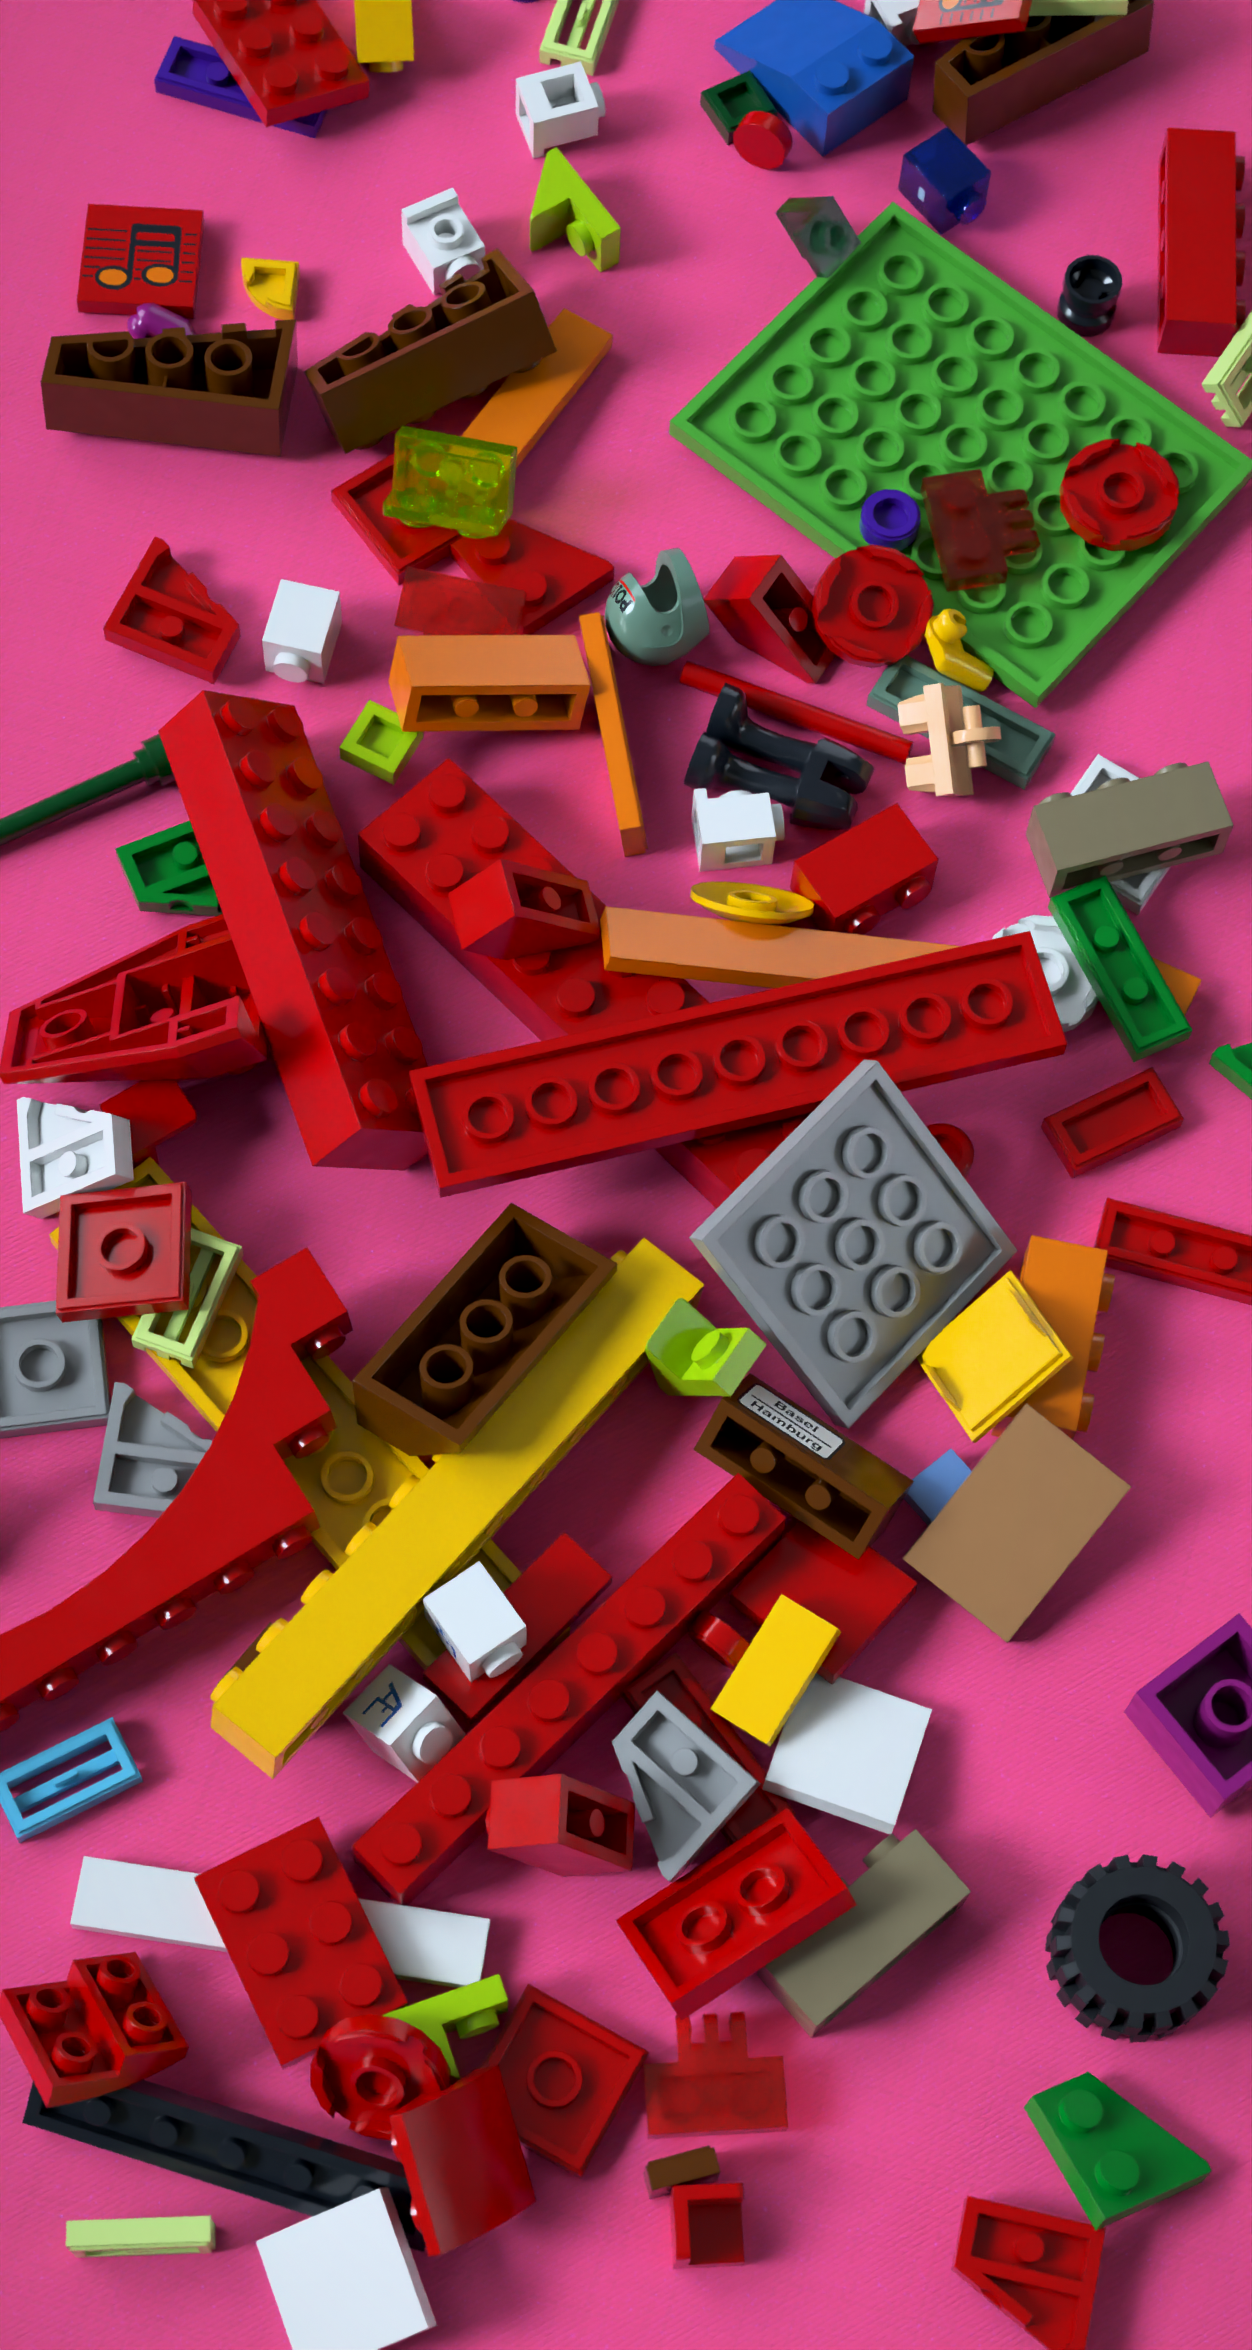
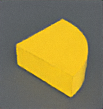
[241,257,300,320]

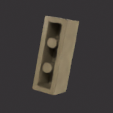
[1026,761,1233,898]
[757,1829,971,2038]

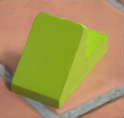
[530,147,621,273]
[645,1298,767,1396]
[381,1974,508,2085]

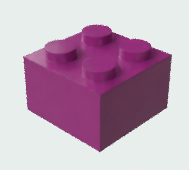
[1124,1613,1252,1818]

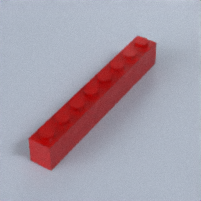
[352,1473,786,1906]

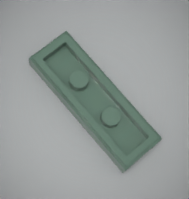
[866,655,1056,790]

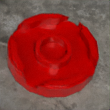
[1059,439,1179,551]
[811,544,934,668]
[310,2014,451,2141]

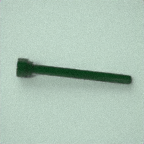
[0,734,175,846]

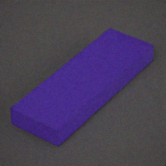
[154,36,328,138]

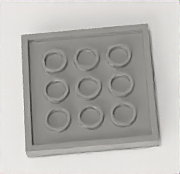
[689,1059,1018,1429]

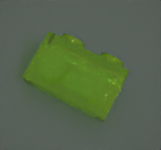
[383,425,517,538]

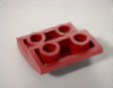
[0,1952,189,2108]
[390,2065,536,2257]

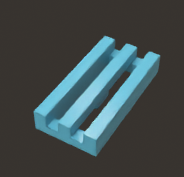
[0,1717,143,1843]

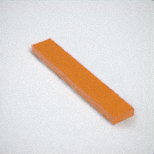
[600,906,960,988]

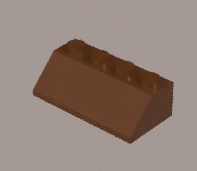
[352,1203,617,1456]

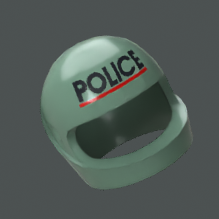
[604,548,709,666]

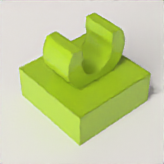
[339,700,424,785]

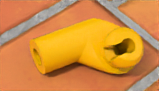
[925,608,994,692]

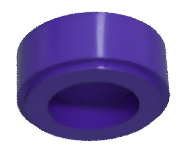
[859,489,921,551]

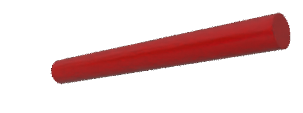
[679,660,913,764]

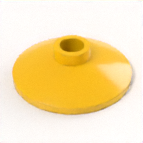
[690,882,814,925]

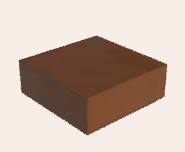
[643,2145,721,2199]

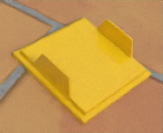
[916,1270,1074,1443]

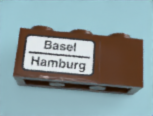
[693,1373,914,1560]

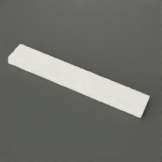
[70,1856,490,1988]

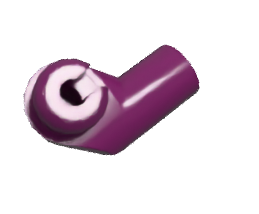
[127,303,196,339]

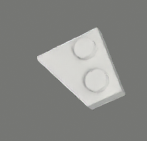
[17,1097,134,1219]

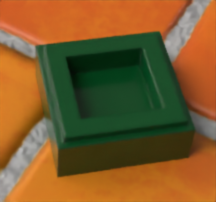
[700,70,778,145]

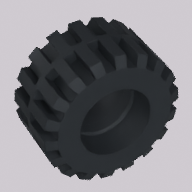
[1045,1854,1230,2042]

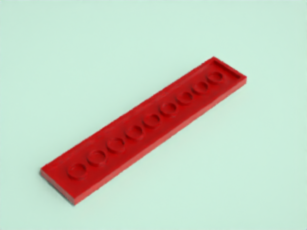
[409,931,1067,1198]

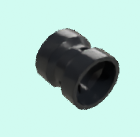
[1057,255,1122,337]

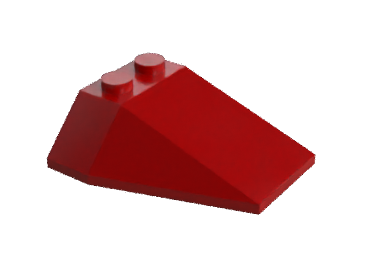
[0,914,269,1084]

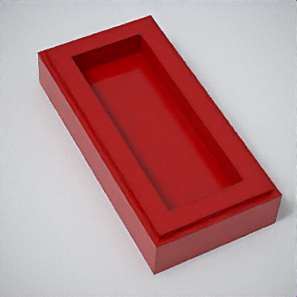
[1041,1067,1184,1179]

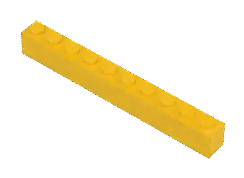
[210,1238,705,1779]

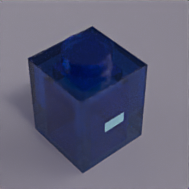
[898,126,991,235]

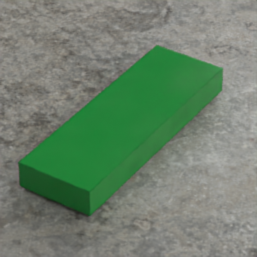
[1048,875,1192,1062]

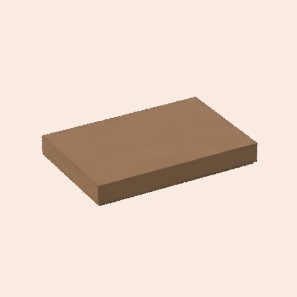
[902,1403,1131,1643]

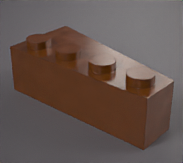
[933,0,1154,146]
[304,248,557,454]
[41,319,298,457]

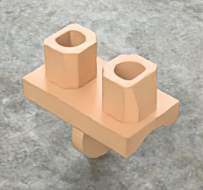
[897,683,1002,797]

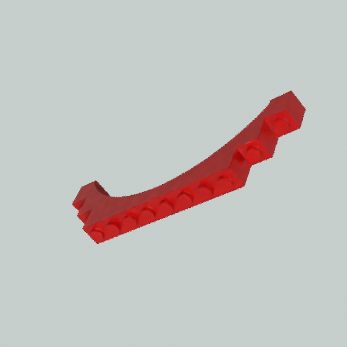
[0,1247,353,1733]

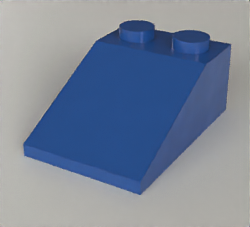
[714,0,914,157]

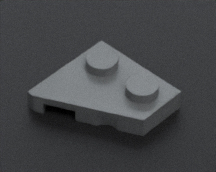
[93,1382,213,1518]
[612,1691,760,1883]

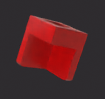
[99,1079,197,1169]
[669,2183,745,2269]

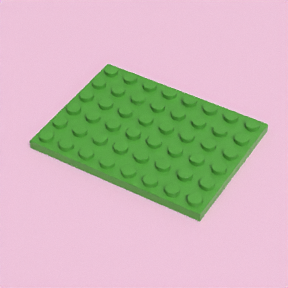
[669,202,1252,709]

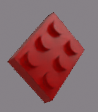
[193,0,370,127]
[616,1808,857,2021]
[193,1816,409,2070]

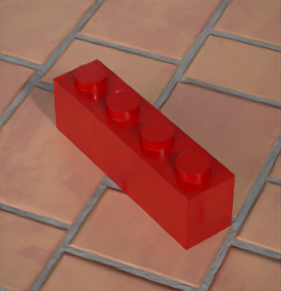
[1157,127,1246,357]

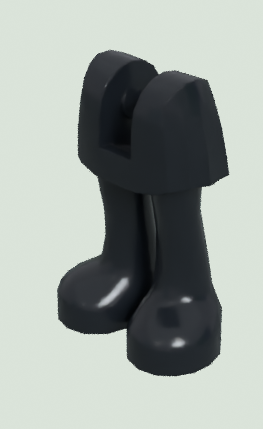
[684,683,874,830]

